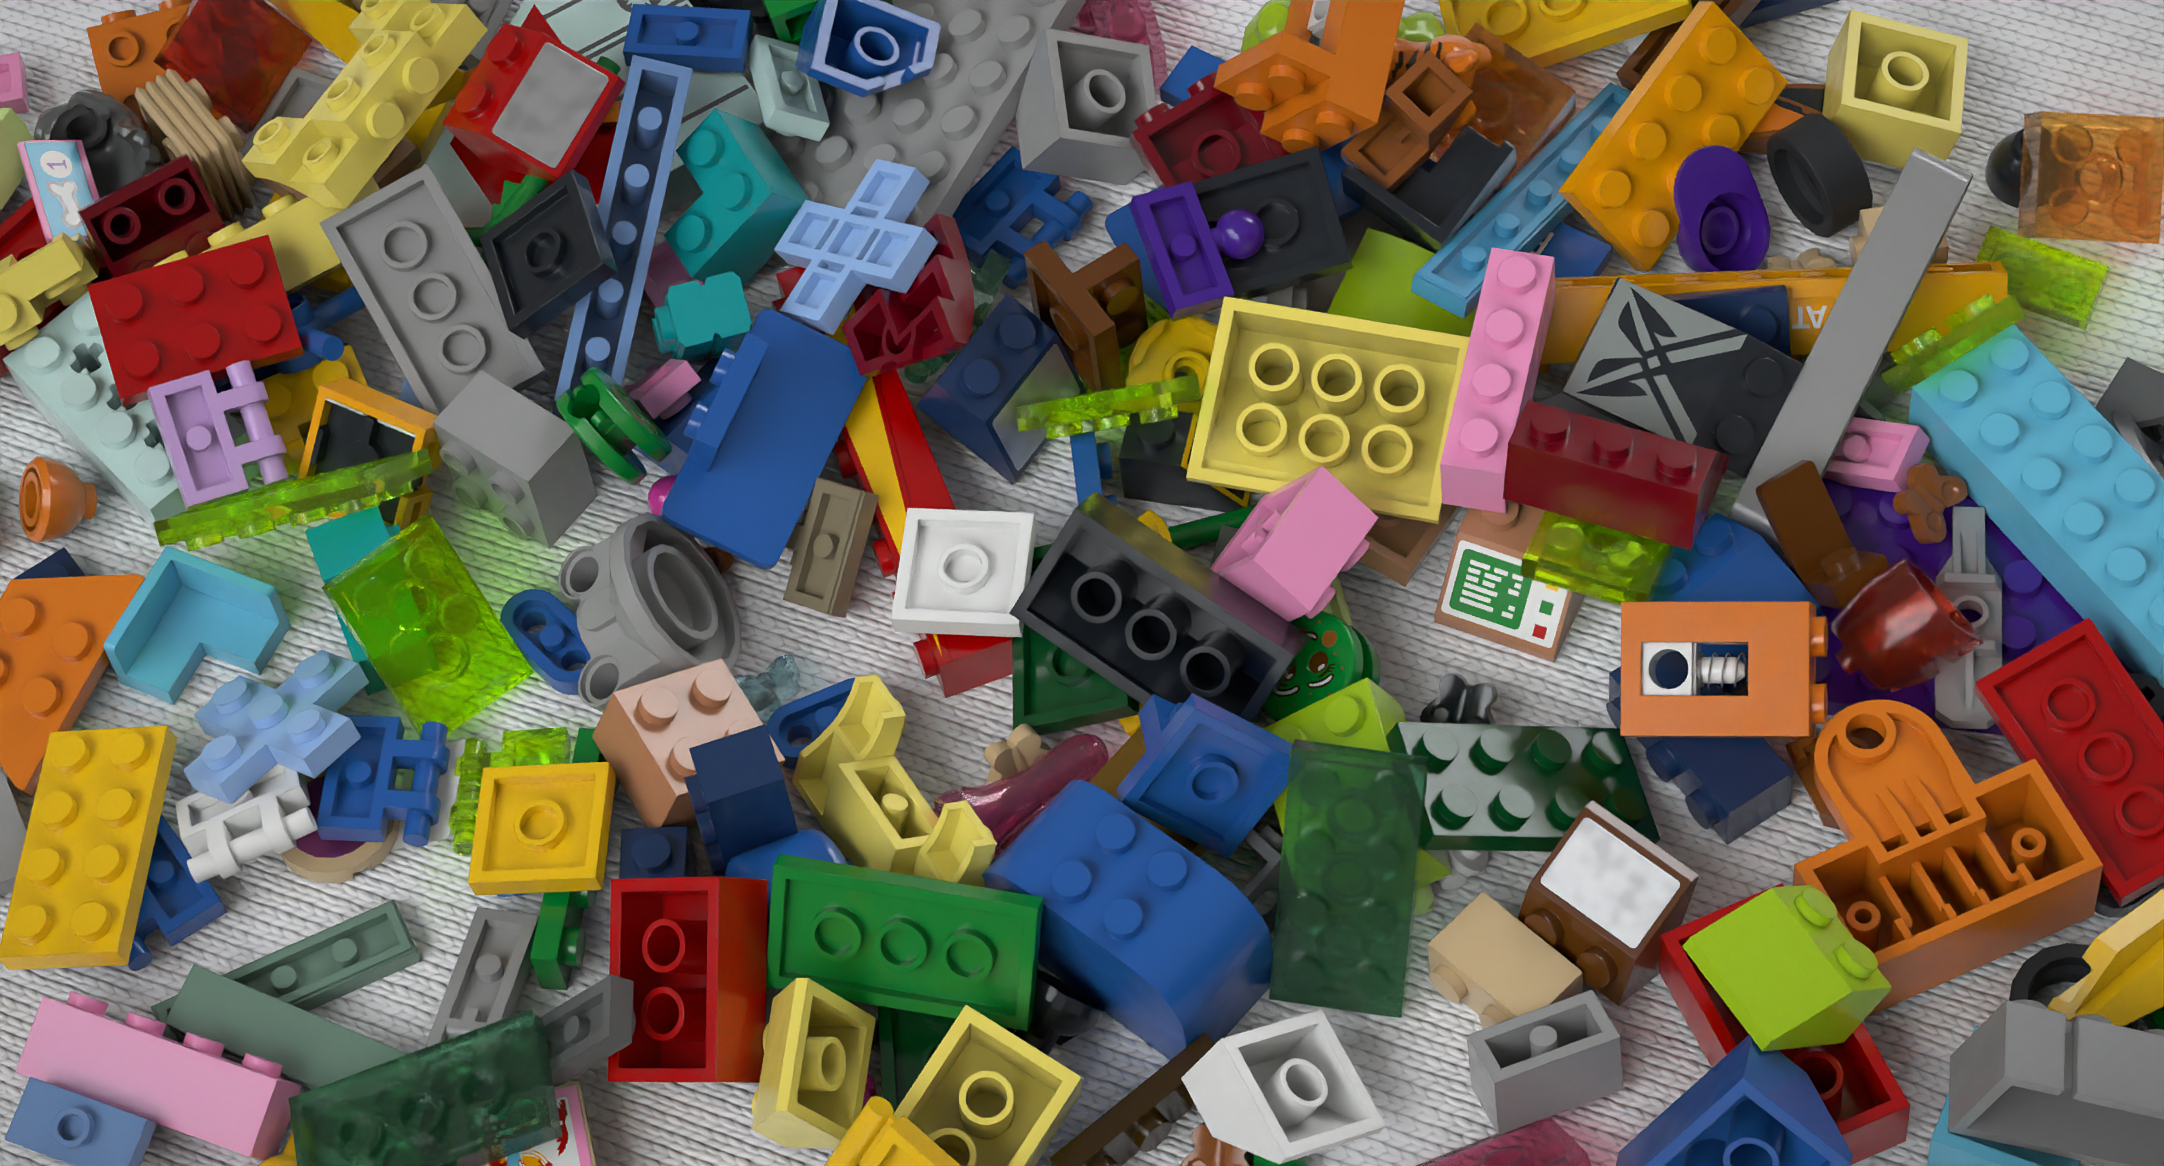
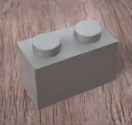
[1467,990,1624,1135]

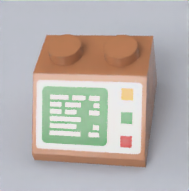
[1434,500,1602,663]

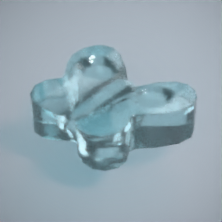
[733,655,801,712]

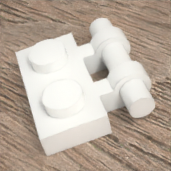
[175,764,318,884]

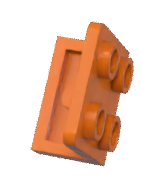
[86,0,229,135]

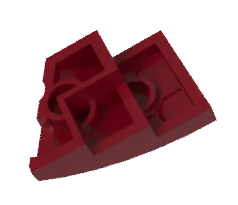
[842,213,974,377]

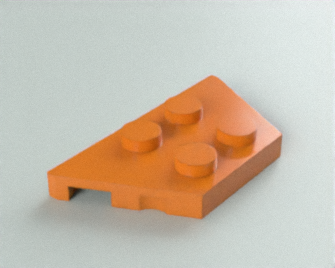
[0,574,145,798]

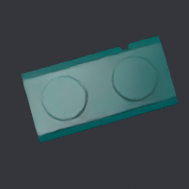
[651,271,752,364]

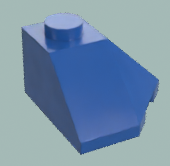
[795,0,941,97]

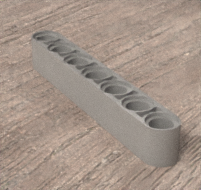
[1727,147,1974,556]

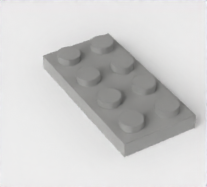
[319,163,548,416]

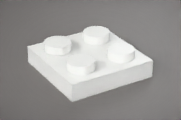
[891,508,1037,637]

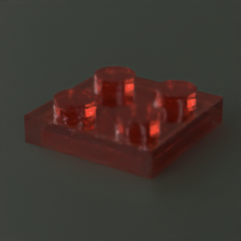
[153,0,313,134]

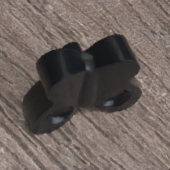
[1420,673,1498,725]

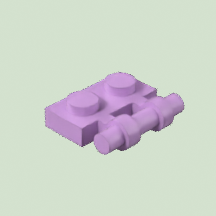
[147,360,289,511]

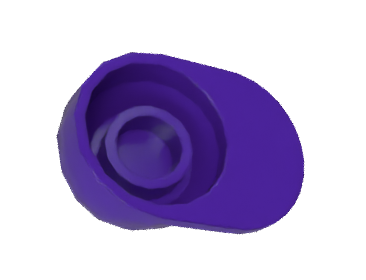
[1674,145,1771,272]

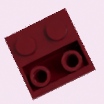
[77,154,226,280]

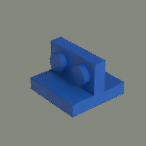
[1116,693,1305,858]

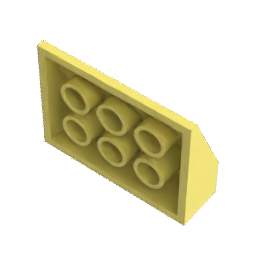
[1186,296,1470,524]

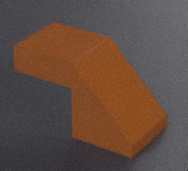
[1341,50,1473,194]

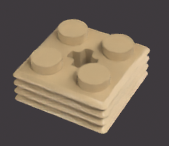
[135,68,258,223]

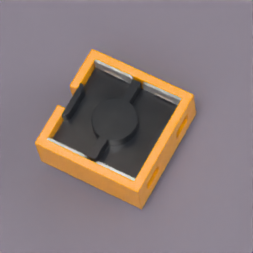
[292,378,442,542]

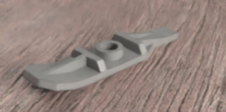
[1935,506,2002,729]

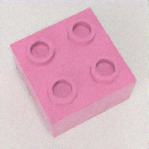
[1210,466,1379,622]

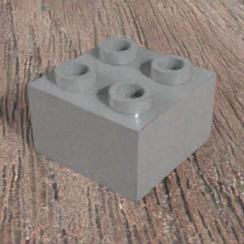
[432,370,597,549]

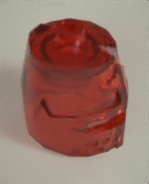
[1832,556,1984,692]

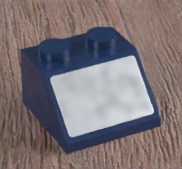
[916,293,1086,484]

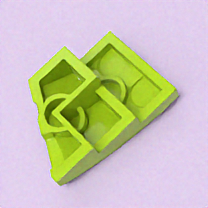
[1327,228,1478,337]

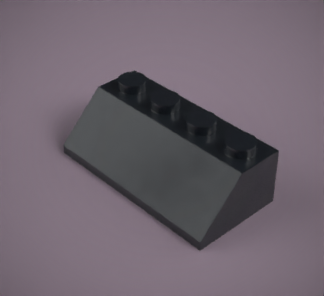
[1009,491,1312,724]

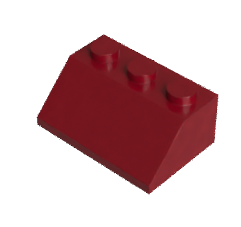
[1503,400,1729,550]

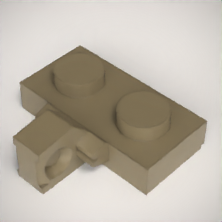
[783,477,879,618]

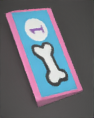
[17,140,100,250]

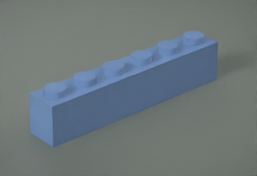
[552,55,693,422]

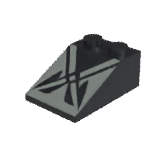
[1560,278,1803,480]

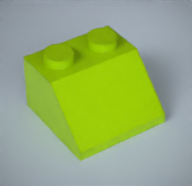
[1682,885,1893,1052]

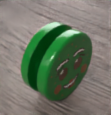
[556,367,672,485]
[1263,611,1380,722]

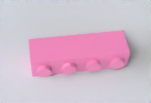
[1440,247,1555,514]
[15,991,302,1160]

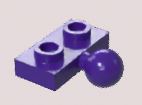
[1129,181,1265,319]

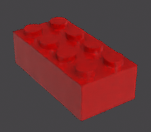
[1659,883,1910,1166]

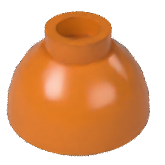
[19,456,97,543]

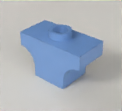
[4,1077,157,1166]

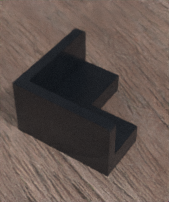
[1341,124,1517,254]

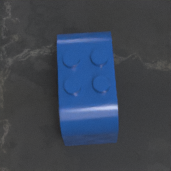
[982,780,1276,1060]

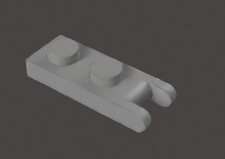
[424,907,539,1071]

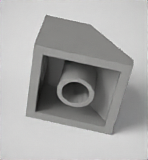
[1015,28,1157,185]

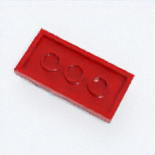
[1974,618,2164,907]

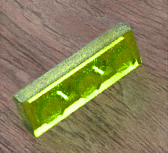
[1015,374,1202,440]

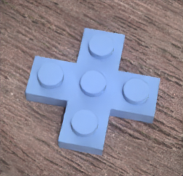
[774,159,938,335]
[183,649,369,805]

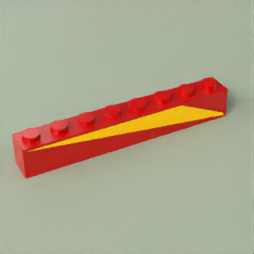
[772,266,1013,698]

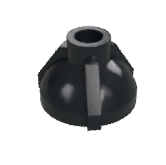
[1014,969,1105,1056]

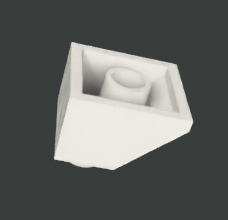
[1181,1009,1386,1164]

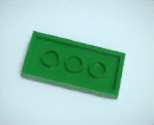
[766,854,1044,1031]

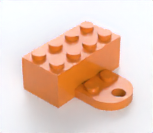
[1793,700,2103,1018]

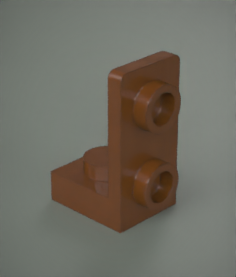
[1755,460,1895,610]

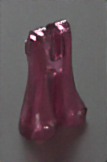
[932,734,1109,855]

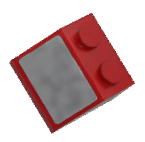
[442,23,626,182]

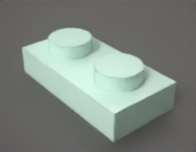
[747,34,830,142]

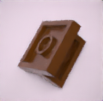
[1024,240,1148,406]

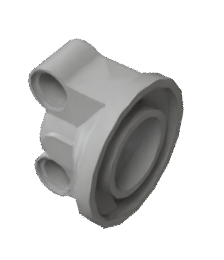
[558,512,742,713]

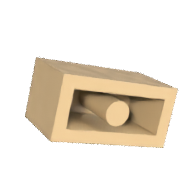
[1428,891,1583,1029]

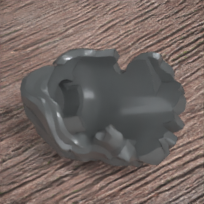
[34,90,161,198]

